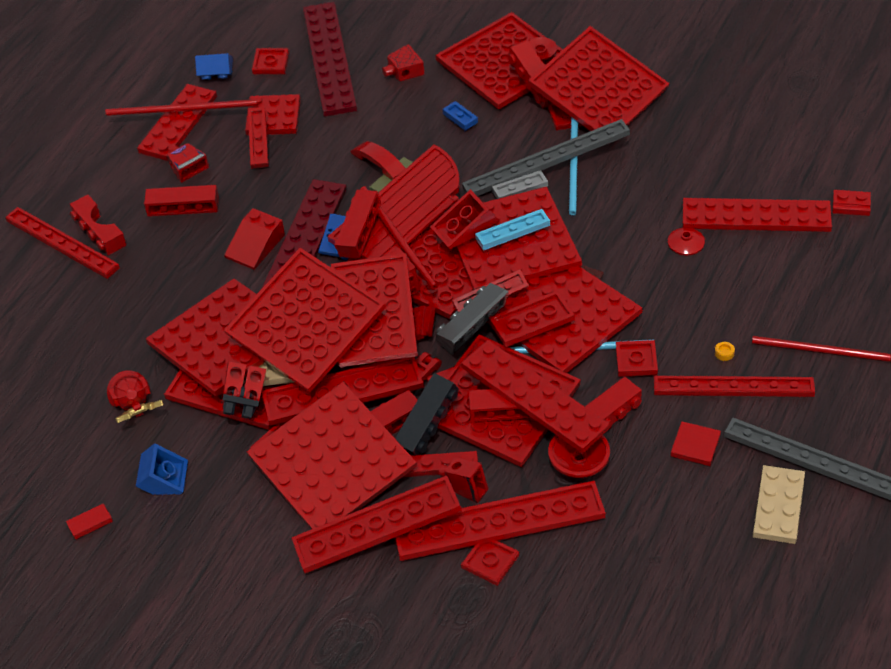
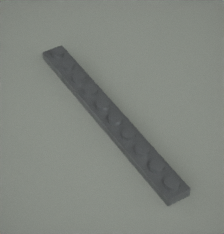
[462,119,630,196]
[724,418,891,500]

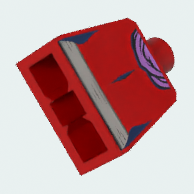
[168,144,209,183]

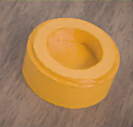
[715,342,735,361]

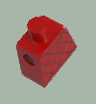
[382,44,424,81]

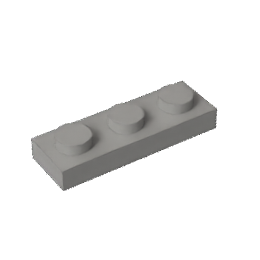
[492,170,548,199]

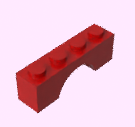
[70,195,127,255]

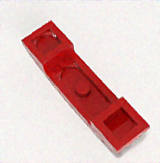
[350,142,406,180]

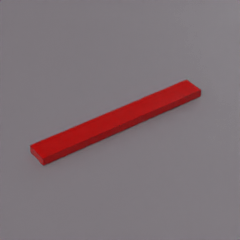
[5,207,120,279]
[654,376,815,397]

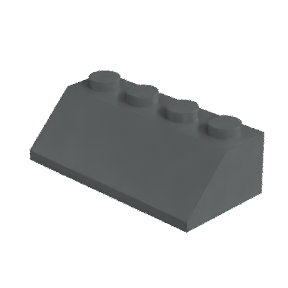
[436,283,508,355]

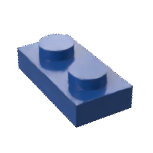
[443,101,478,130]

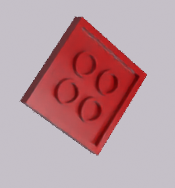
[245,94,300,135]

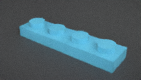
[475,209,550,250]

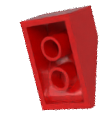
[430,189,499,249]
[224,208,285,270]

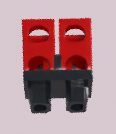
[221,361,266,419]

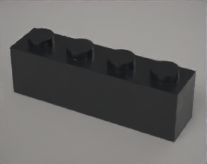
[395,373,459,455]

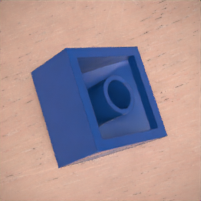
[195,54,233,80]
[136,443,188,495]

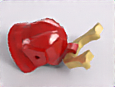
[107,370,164,423]

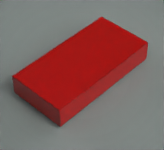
[66,503,113,540]

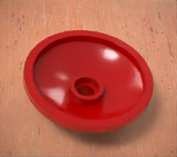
[548,435,610,478]

